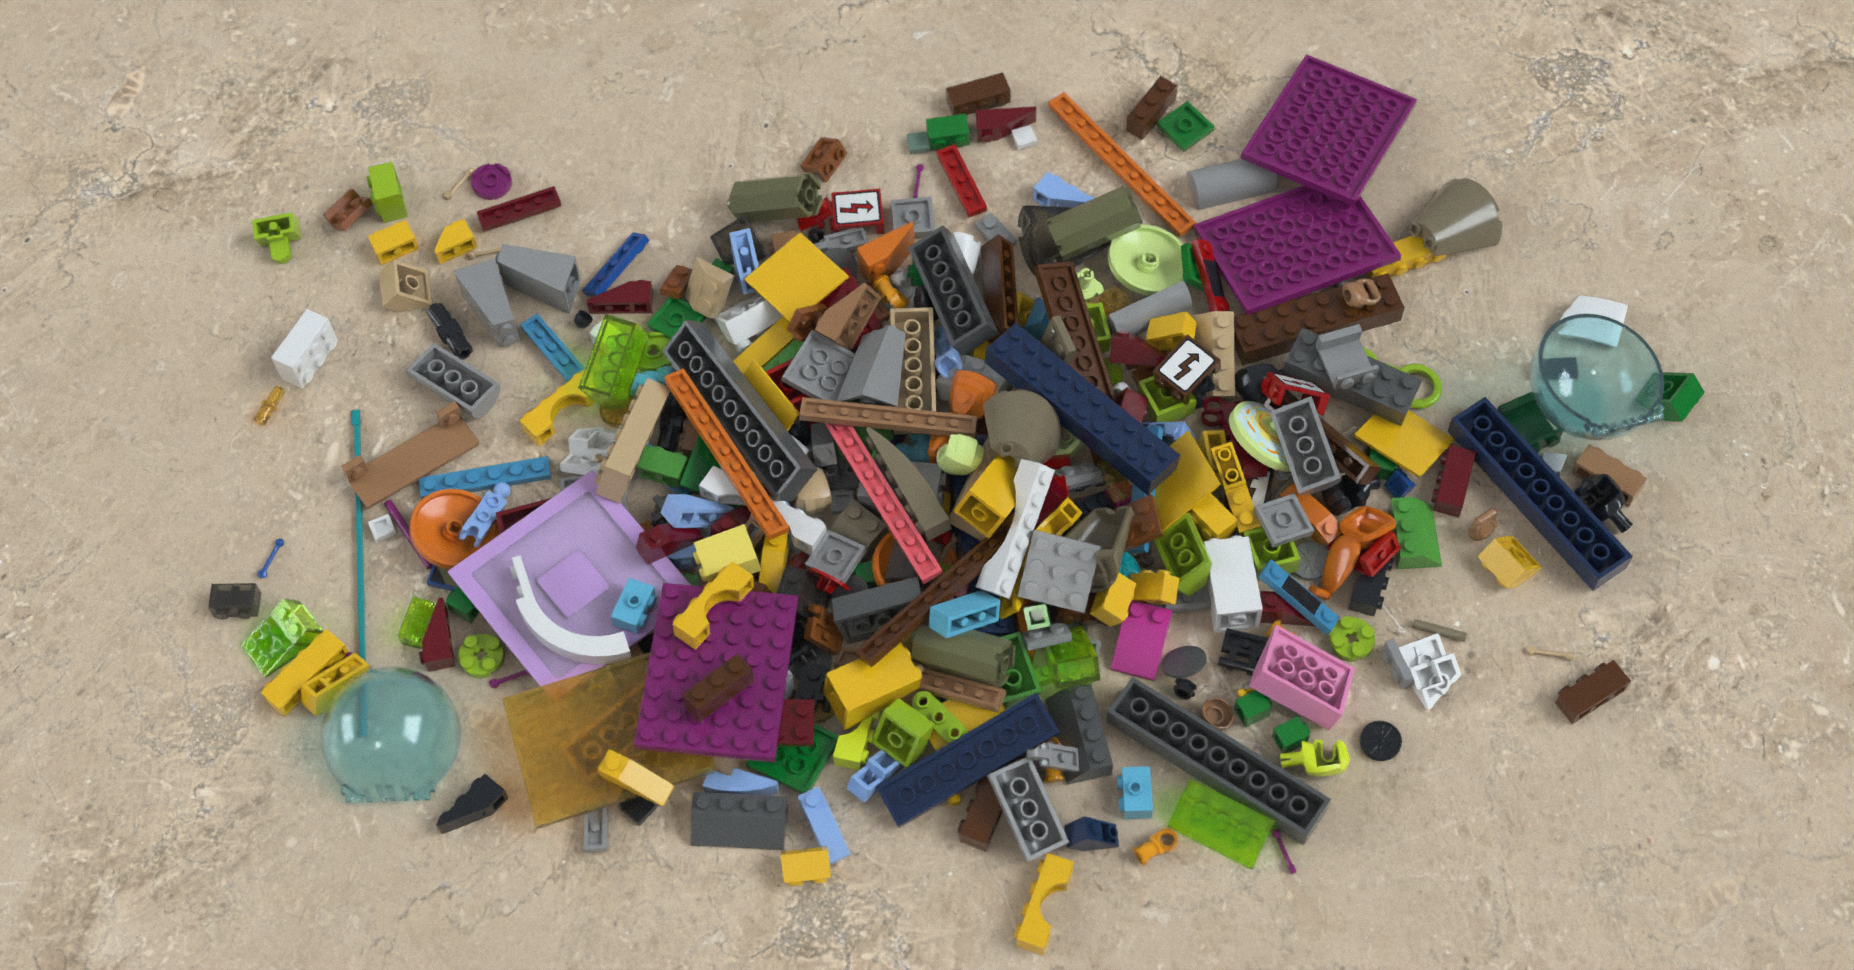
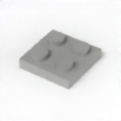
[891,197,935,237]
[1253,493,1314,548]
[805,530,867,584]

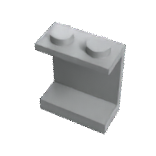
[1315,324,1379,390]

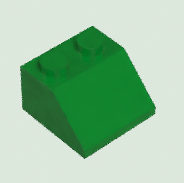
[1637,372,1705,422]

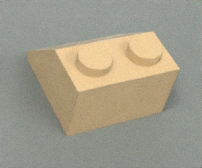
[685,258,734,319]
[379,260,432,312]

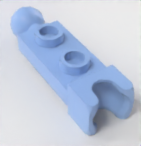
[934,325,963,378]
[459,482,511,548]

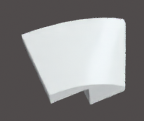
[1551,295,1628,347]
[560,425,624,475]
[1398,633,1461,710]

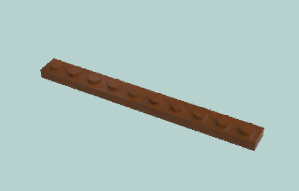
[854,512,1015,668]

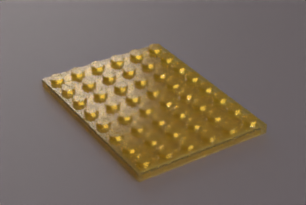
[502,652,718,829]

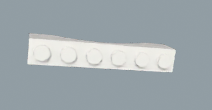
[976,459,1055,599]
[699,465,826,555]

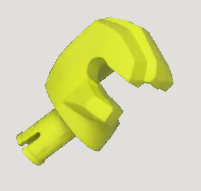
[1280,739,1350,777]

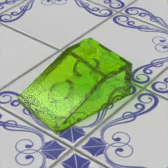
[1042,625,1101,689]

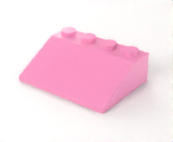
[1249,625,1355,730]

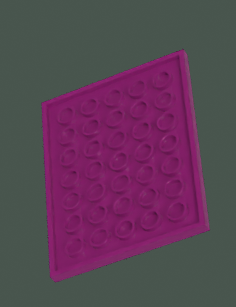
[1240,54,1417,206]
[1194,186,1401,315]
[634,583,798,762]

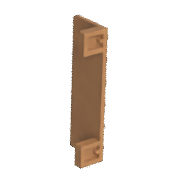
[341,401,480,509]

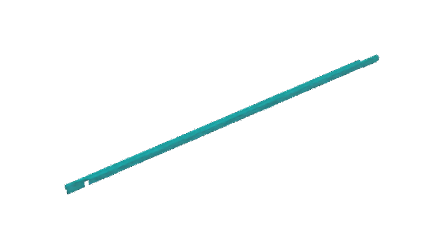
[351,409,367,738]

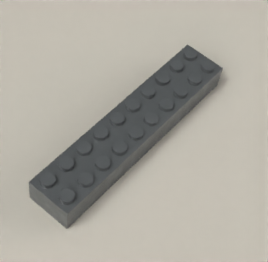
[662,320,818,501]
[1106,677,1331,846]

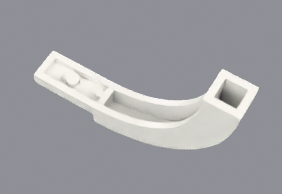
[510,555,632,664]

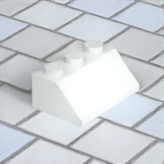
[713,293,783,345]

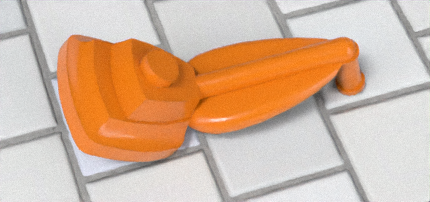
[927,370,997,464]
[1308,506,1396,600]

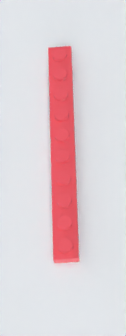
[824,423,943,584]

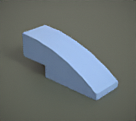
[847,750,903,803]
[702,768,779,795]

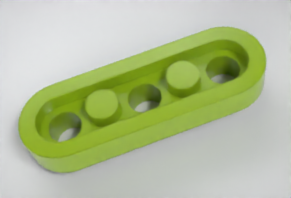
[912,691,968,744]

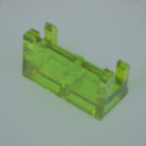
[398,596,435,649]

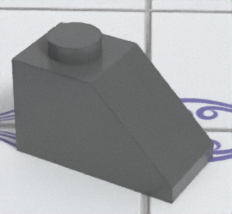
[811,422,840,468]

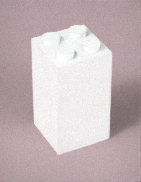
[1204,536,1263,633]

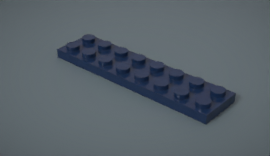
[876,693,1061,828]

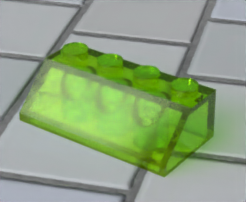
[578,314,650,410]
[1168,778,1275,870]

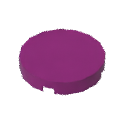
[471,163,512,200]

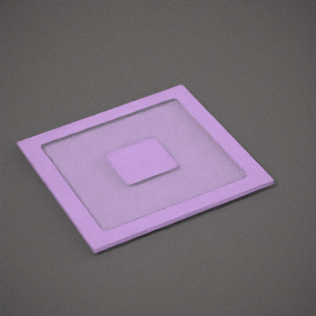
[447,470,690,704]

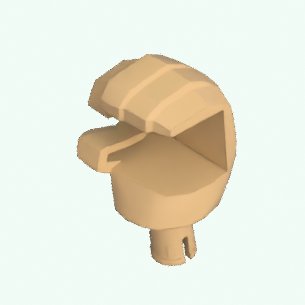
[793,453,832,516]

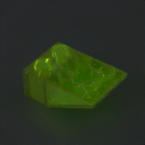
[241,598,323,677]

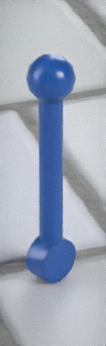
[257,538,284,578]

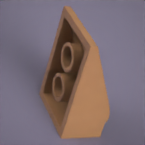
[815,283,882,351]

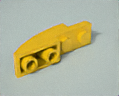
[1211,442,1261,534]

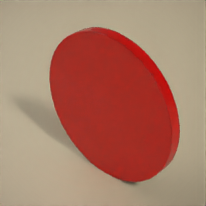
[809,567,850,594]

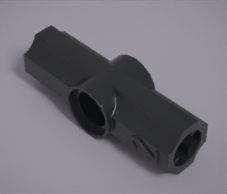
[426,303,473,360]
[657,392,685,453]

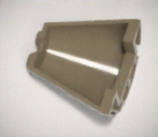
[1406,178,1503,256]
[983,389,1062,468]
[1064,506,1134,593]

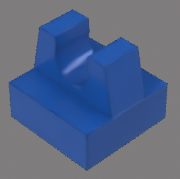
[1384,469,1416,498]

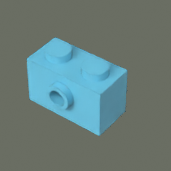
[611,577,657,634]
[1117,766,1153,819]

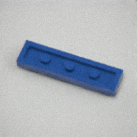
[582,232,650,297]

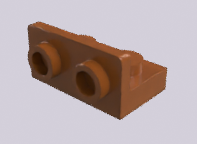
[800,137,847,182]
[323,189,373,231]
[786,303,828,342]

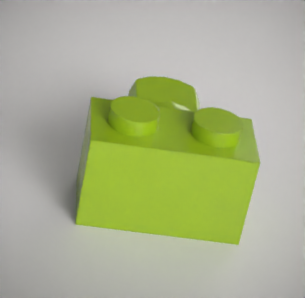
[252,212,302,264]

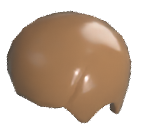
[1199,697,1235,731]

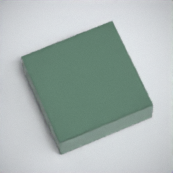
[907,131,930,154]

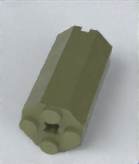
[727,173,823,223]
[1046,186,1143,262]
[910,618,1016,688]

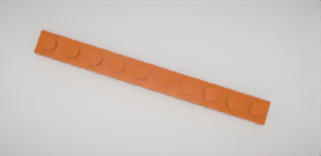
[1048,92,1196,238]
[664,368,789,540]

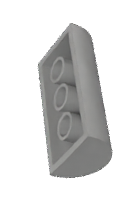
[1186,159,1278,210]
[1107,280,1192,338]
[406,343,500,419]
[1270,396,1342,495]
[987,757,1069,862]

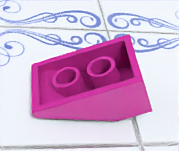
[1110,600,1172,681]

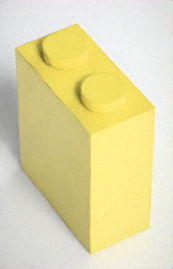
[693,524,761,583]

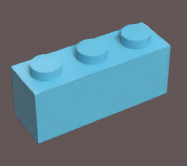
[929,590,1000,638]

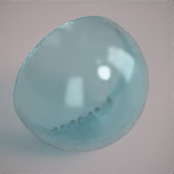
[1530,314,1665,441]
[321,666,461,803]

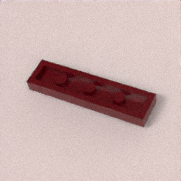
[477,186,562,232]

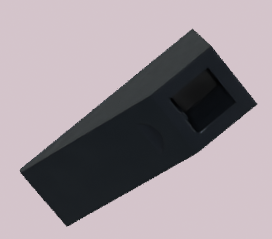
[1348,558,1394,617]
[436,774,508,834]

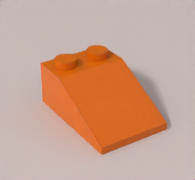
[857,222,915,288]

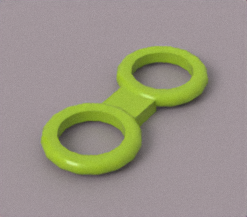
[1363,347,1442,409]

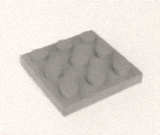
[781,330,855,401]
[1018,529,1101,613]

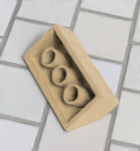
[1191,311,1235,401]

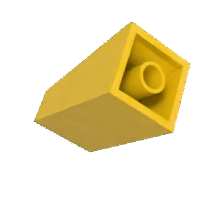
[954,454,1018,539]
[823,643,922,730]

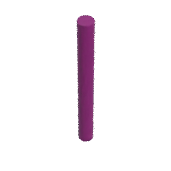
[384,500,433,569]

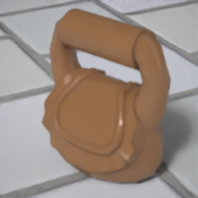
[1342,278,1382,309]
[1468,508,1498,541]

